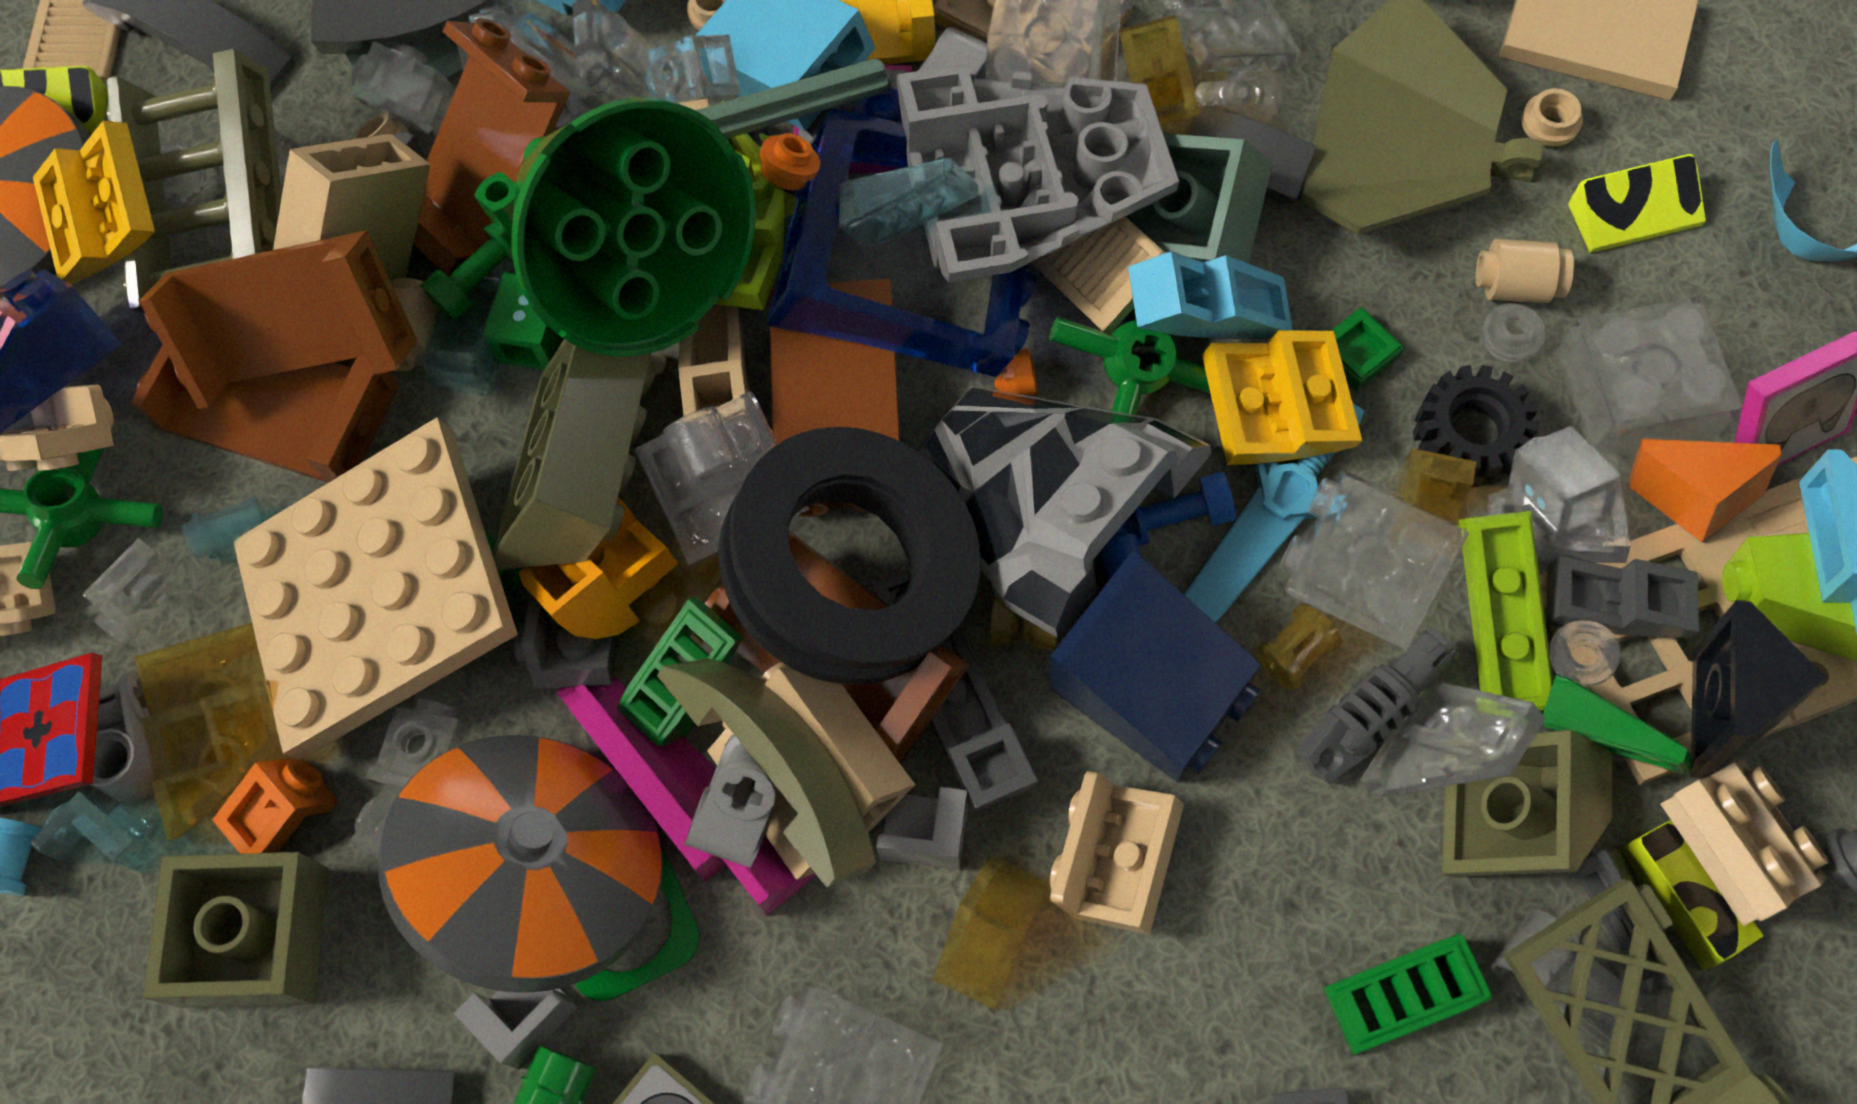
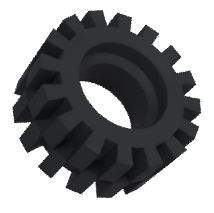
[1413,365,1539,487]

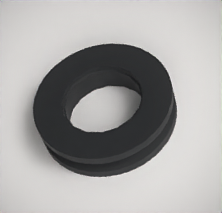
[719,427,981,685]

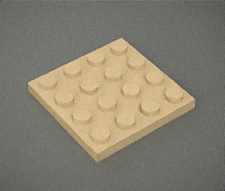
[233,417,518,760]

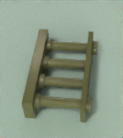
[107,48,282,314]

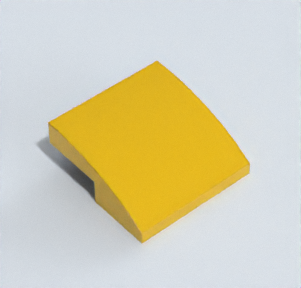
[33,120,155,284]
[1202,330,1362,465]

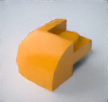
[518,498,678,639]

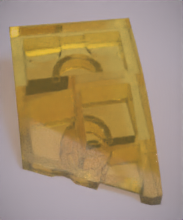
[134,622,281,841]

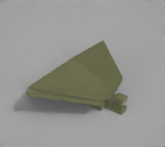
[1301,0,1544,235]

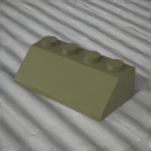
[491,339,657,570]

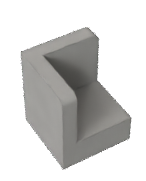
[876,787,969,870]
[453,988,579,1069]

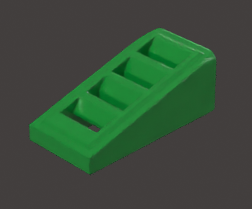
[617,597,743,746]
[1541,674,1694,775]
[1323,933,1492,1056]

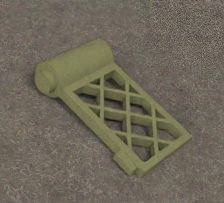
[1503,879,1792,1104]

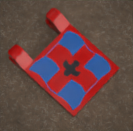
[0,653,103,807]

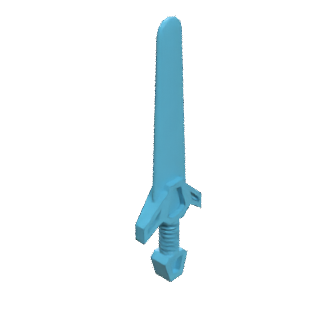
[1184,403,1364,623]

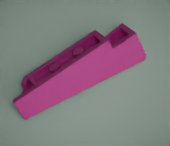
[556,676,816,916]

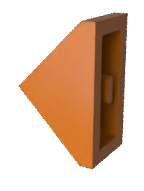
[1629,439,1781,542]

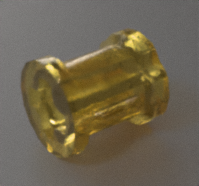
[1254,603,1343,690]

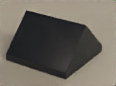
[1690,600,1827,779]

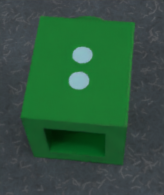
[482,272,564,370]

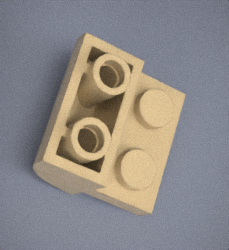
[1660,759,1829,926]

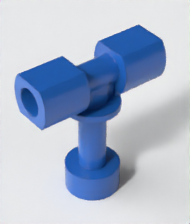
[1099,471,1237,583]

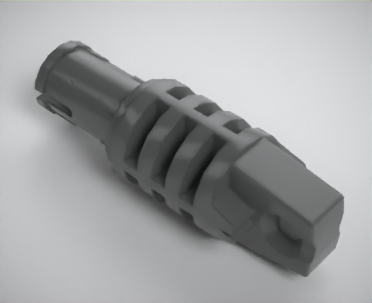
[1297,628,1459,784]

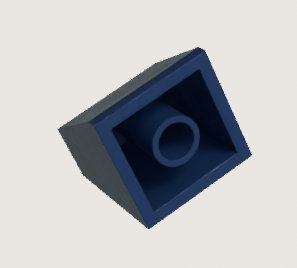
[1050,551,1261,783]

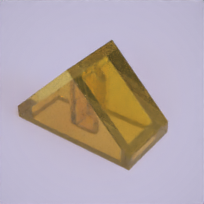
[1118,14,1200,125]
[932,855,1050,1010]

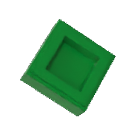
[1331,306,1405,392]

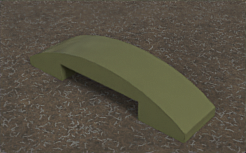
[657,658,876,888]

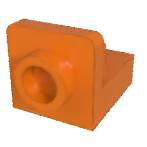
[212,758,338,854]

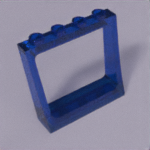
[767,108,1036,377]

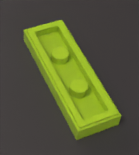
[1459,511,1553,716]

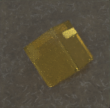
[1387,448,1476,553]

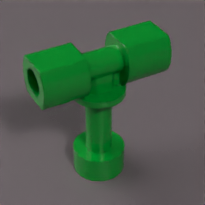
[419,172,516,322]

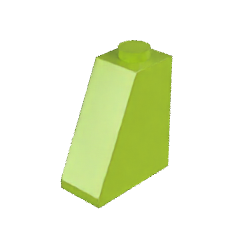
[1722,533,1857,662]

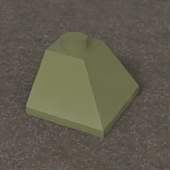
[1442,730,1612,877]

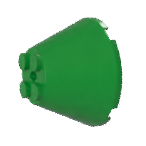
[512,97,756,357]

